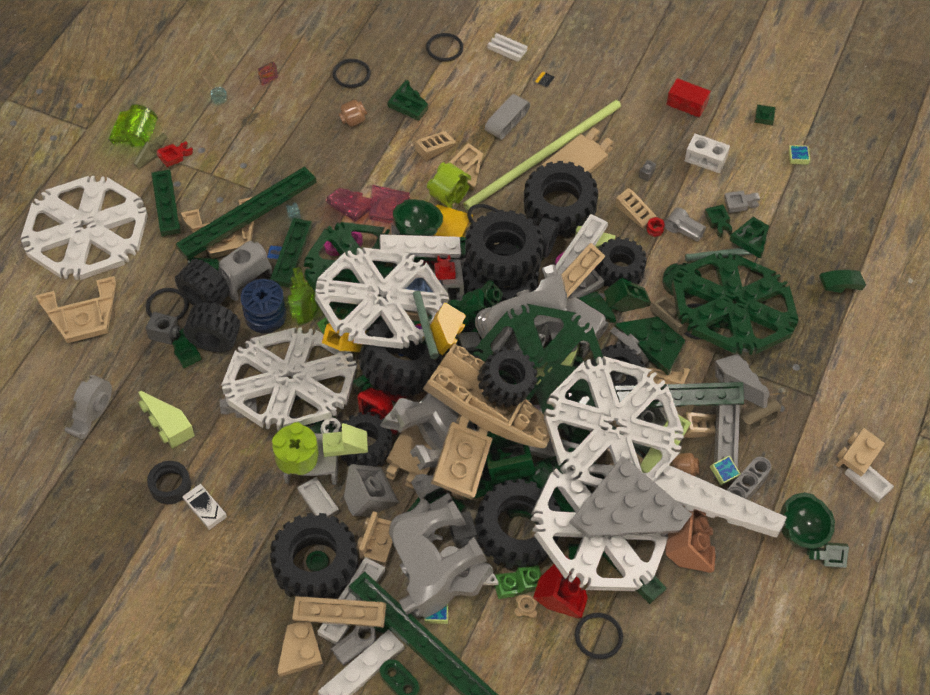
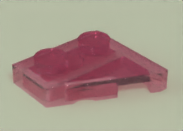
[326,188,380,222]

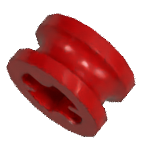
[646,217,665,237]

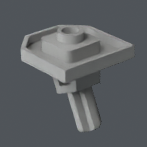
[610,327,649,381]

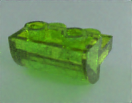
[109,104,158,147]
[287,267,317,326]

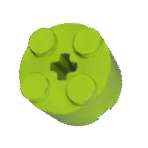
[427,162,471,208]
[272,422,319,475]

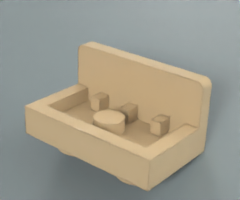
[835,428,885,476]
[357,511,393,566]

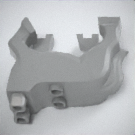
[475,264,582,352]
[380,393,476,500]
[389,493,494,619]

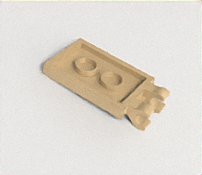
[542,127,613,173]
[431,415,493,500]
[386,425,432,489]

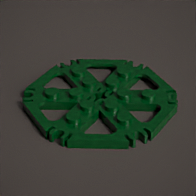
[303,222,424,327]
[671,253,799,355]
[473,304,604,440]

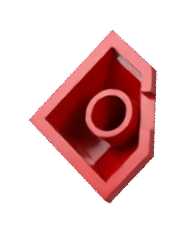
[358,388,398,435]
[533,556,588,619]

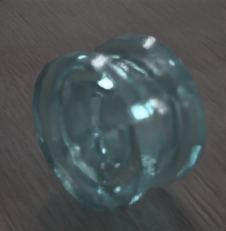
[210,87,227,105]
[286,202,301,222]

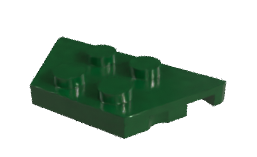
[615,317,686,375]

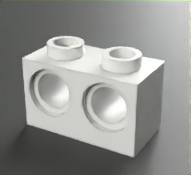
[685,134,730,173]

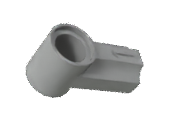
[664,208,706,241]
[331,626,376,666]

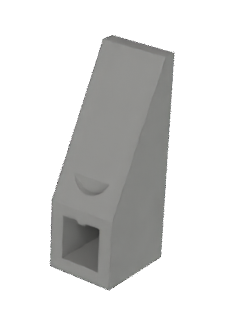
[715,354,769,408]

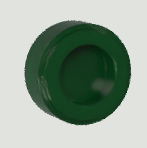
[306,551,329,572]

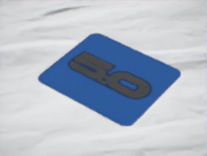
[267,246,282,259]

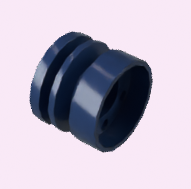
[240,279,287,334]

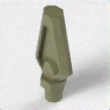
[133,133,168,169]

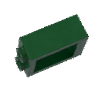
[486,431,535,484]

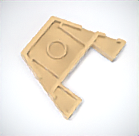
[181,197,254,258]
[36,276,116,343]

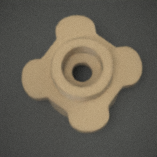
[515,595,538,618]

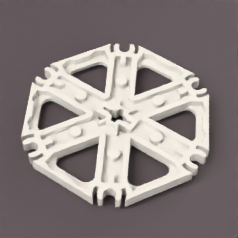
[21,176,148,280]
[315,247,449,349]
[222,327,357,431]
[544,356,684,487]
[531,464,668,591]

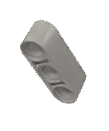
[485,94,530,139]
[727,457,771,500]

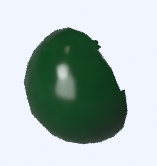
[393,199,443,236]
[780,492,835,549]

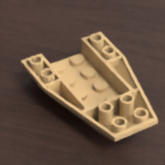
[423,343,550,449]

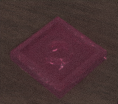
[369,185,410,224]

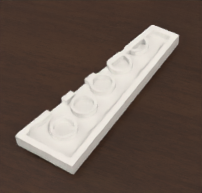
[653,465,787,538]

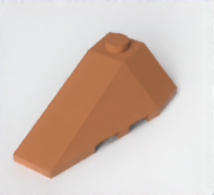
[665,505,716,573]

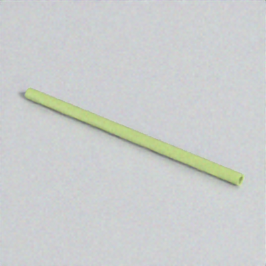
[463,100,621,210]

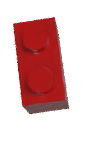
[666,78,711,118]

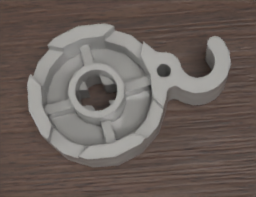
[65,375,112,439]

